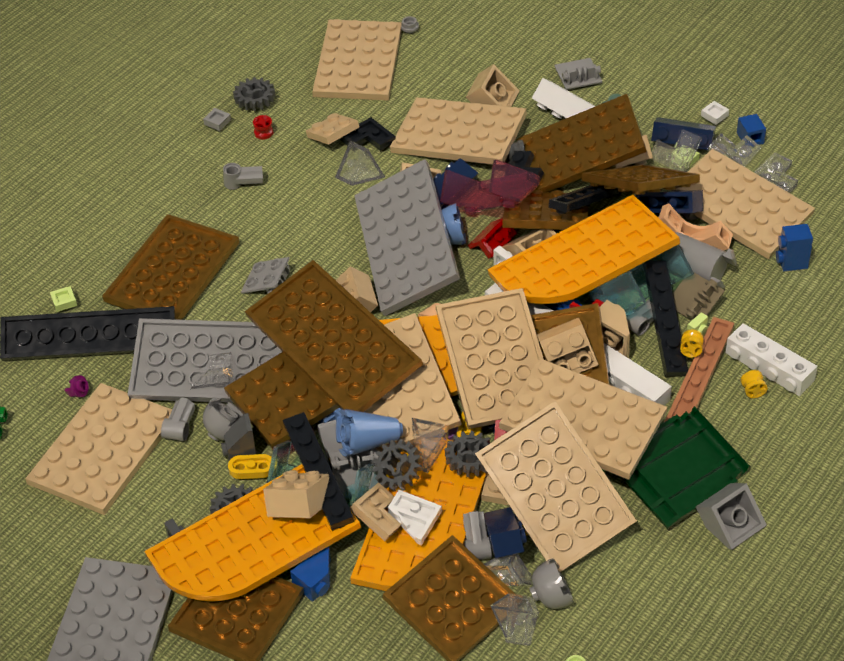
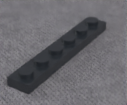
[548,185,621,214]
[643,261,688,377]
[283,412,354,531]

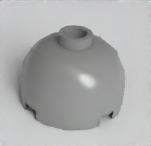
[203,398,243,441]
[529,558,574,609]

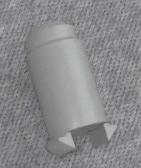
[654,232,737,289]

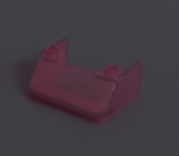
[440,160,540,215]

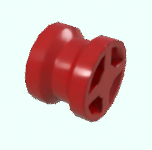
[253,115,274,140]

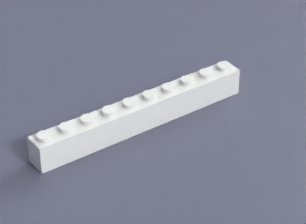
[485,283,672,406]

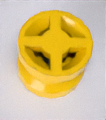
[680,329,704,358]
[740,370,768,398]

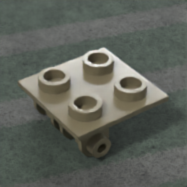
[673,270,725,320]

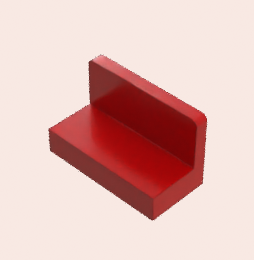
[468,218,517,259]

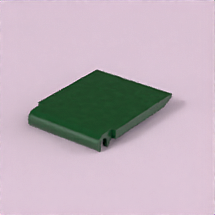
[622,406,751,529]

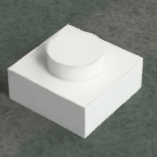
[701,101,729,125]
[493,246,513,265]

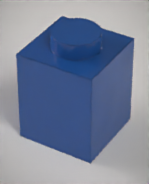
[737,114,766,148]

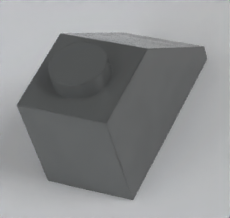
[221,413,256,460]

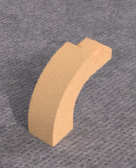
[658,204,733,251]

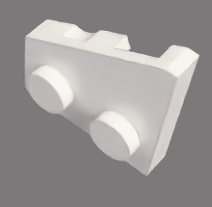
[388,490,442,546]

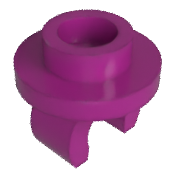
[64,375,89,398]

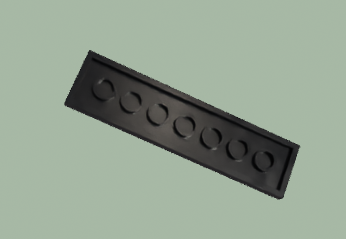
[0,306,176,361]

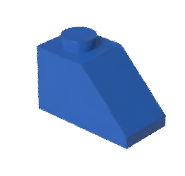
[290,546,331,602]

